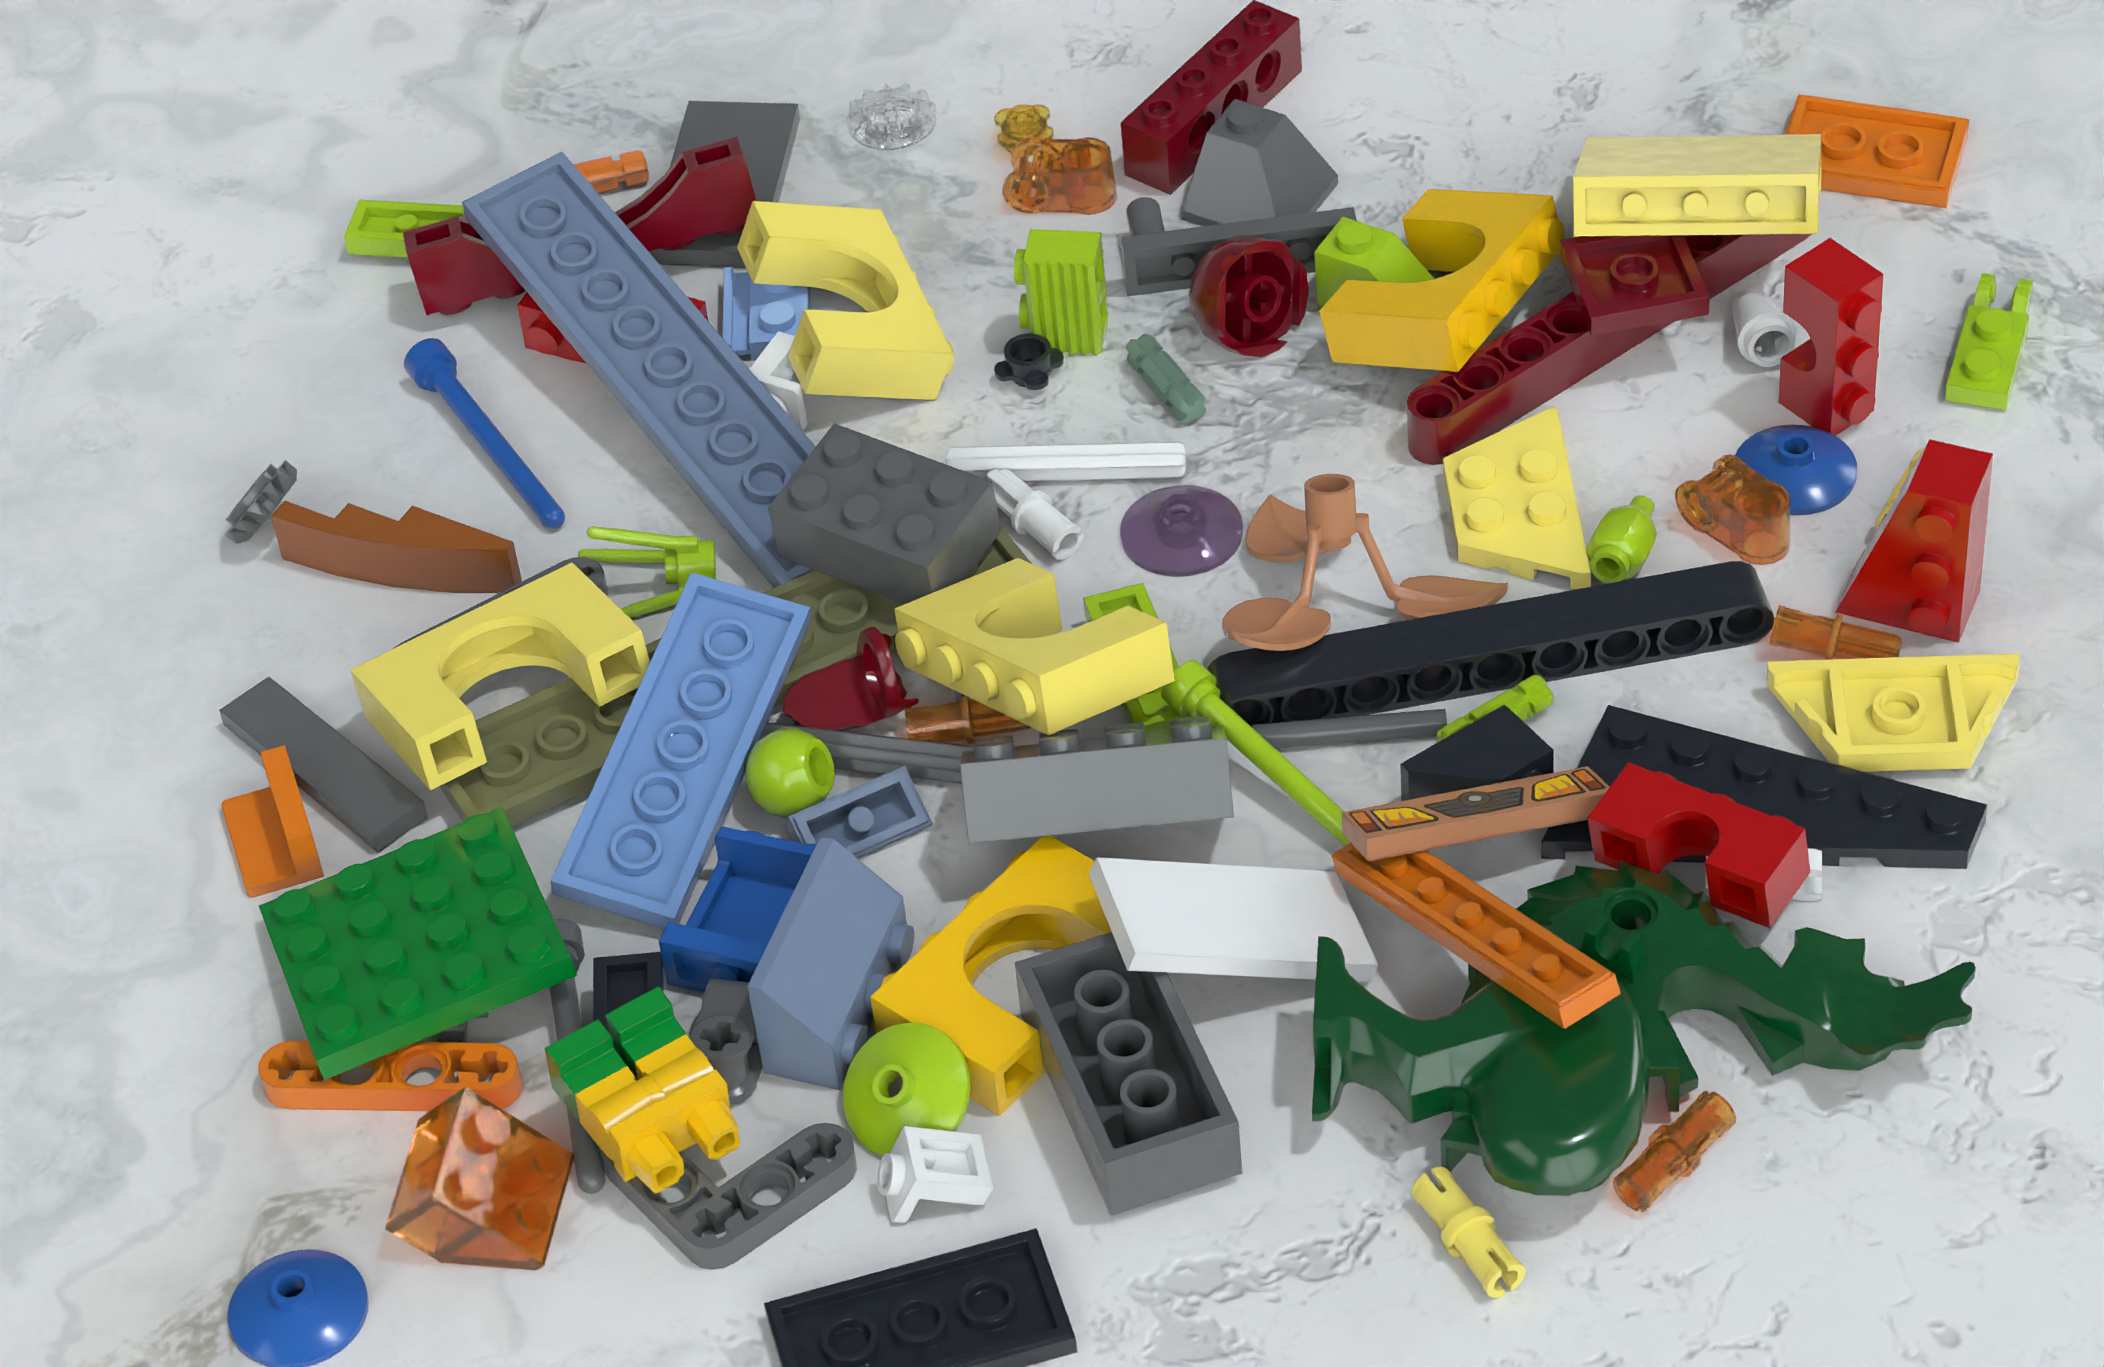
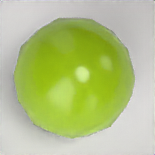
[745,728,835,818]

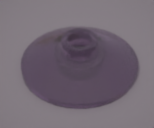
[1120,485,1243,577]

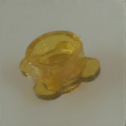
[994,104,1054,156]

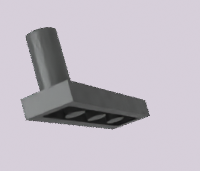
[1121,197,1357,296]

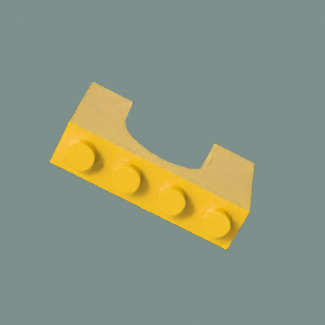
[1319,189,1565,372]
[870,835,1112,1116]

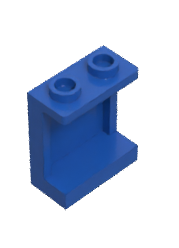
[658,826,817,993]

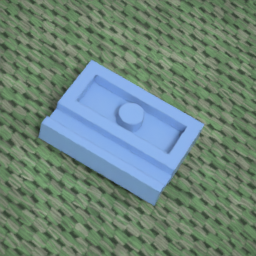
[722,267,810,361]

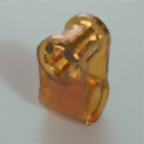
[1002,137,1117,215]
[1675,454,1791,565]

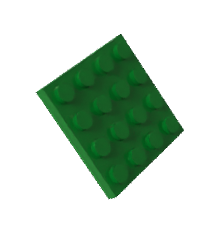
[259,807,578,1080]

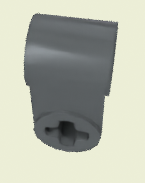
[690,978,763,1106]

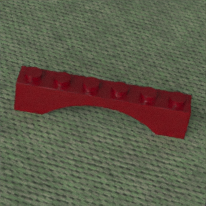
[403,136,757,316]

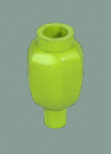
[1586,495,1657,583]

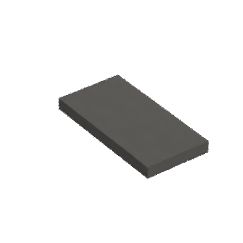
[649,101,800,267]

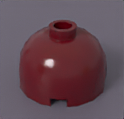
[1189,236,1309,357]

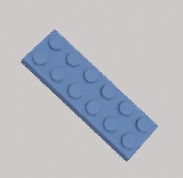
[551,572,811,929]

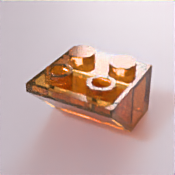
[385,1087,574,1270]

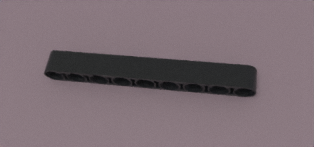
[1207,561,1775,727]

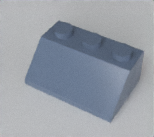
[747,836,914,1090]

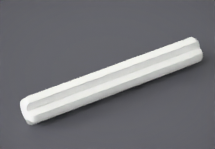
[945,442,1186,482]

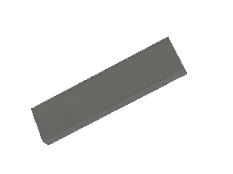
[219,676,428,852]

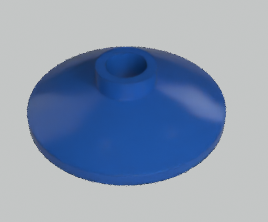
[1732,425,1857,516]
[228,1249,369,1367]

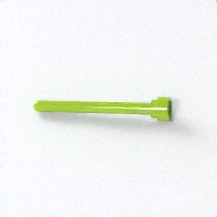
[1161,659,1351,846]

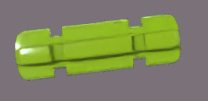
[1436,675,1554,742]

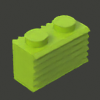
[1014,229,1109,356]

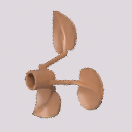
[1222,474,1508,651]

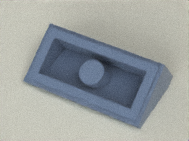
[783,766,933,858]

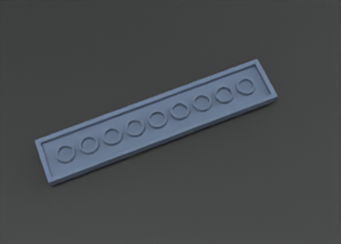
[462,151,816,588]

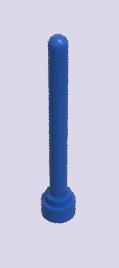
[404,338,565,529]

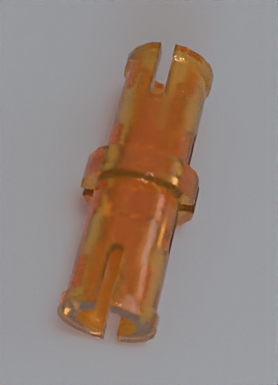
[1613,1090,1736,1212]

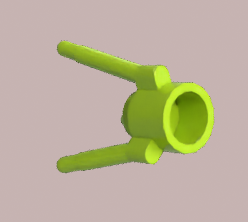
[578,526,716,618]

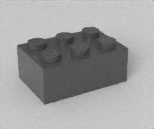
[768,423,1001,604]

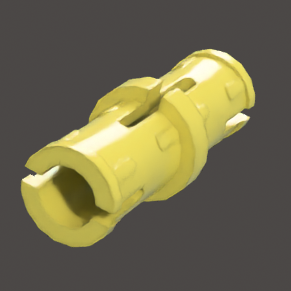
[1411,1167,1526,1298]

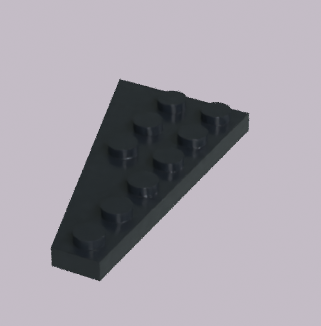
[1541,705,1987,869]

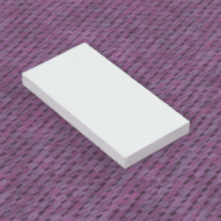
[1089,857,1378,982]

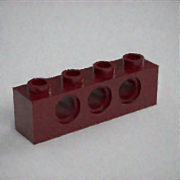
[1120,0,1302,195]

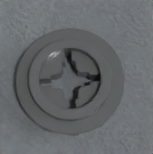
[225,460,297,544]

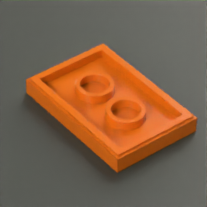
[1785,94,1970,208]

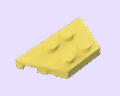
[1443,408,1591,589]
[1766,653,2020,772]

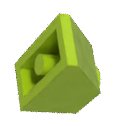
[1315,217,1434,307]

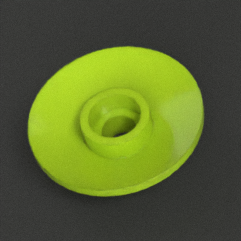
[843,1023,971,1156]

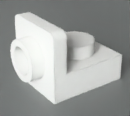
[750,331,807,431]
[877,1126,994,1223]

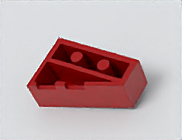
[1835,439,1993,643]

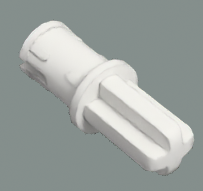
[987,468,1084,560]

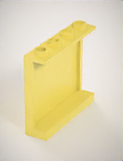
[1573,134,1821,236]

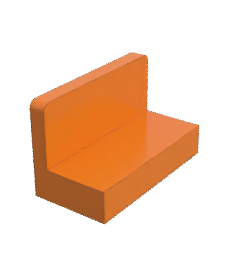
[221,745,324,898]

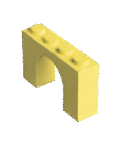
[737,201,954,400]
[894,558,1175,736]
[350,562,650,790]

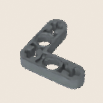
[599,1123,857,1270]

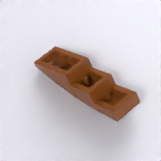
[271,501,522,593]

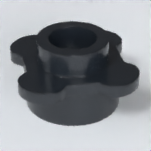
[994,333,1064,390]

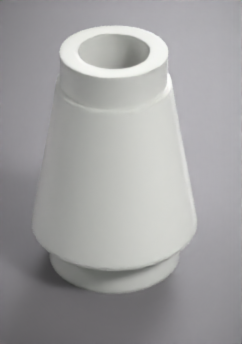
[1730,287,1796,367]

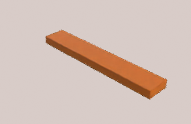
[1331,843,1621,1029]

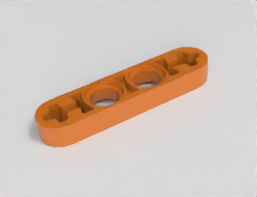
[258,1040,523,1112]

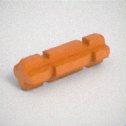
[574,150,649,193]

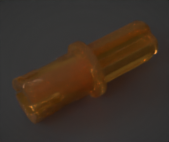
[1769,605,1902,660]
[905,695,1032,745]

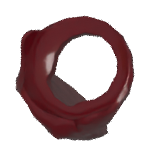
[783,627,919,731]

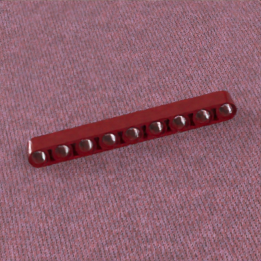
[1407,234,1811,465]

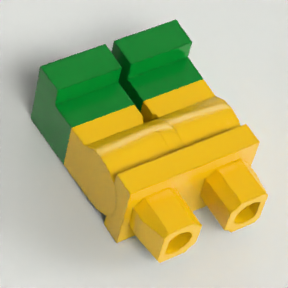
[544,986,740,1193]

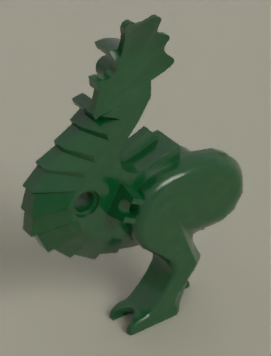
[1312,860,1976,1196]

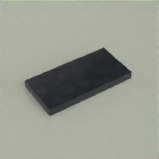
[764,1228,1077,1367]

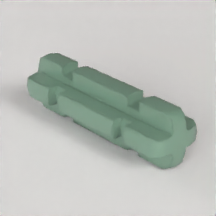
[1126,334,1206,424]

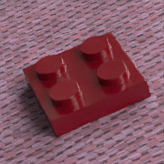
[1560,235,1710,336]

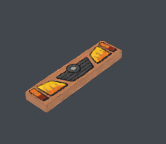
[1342,766,1610,861]

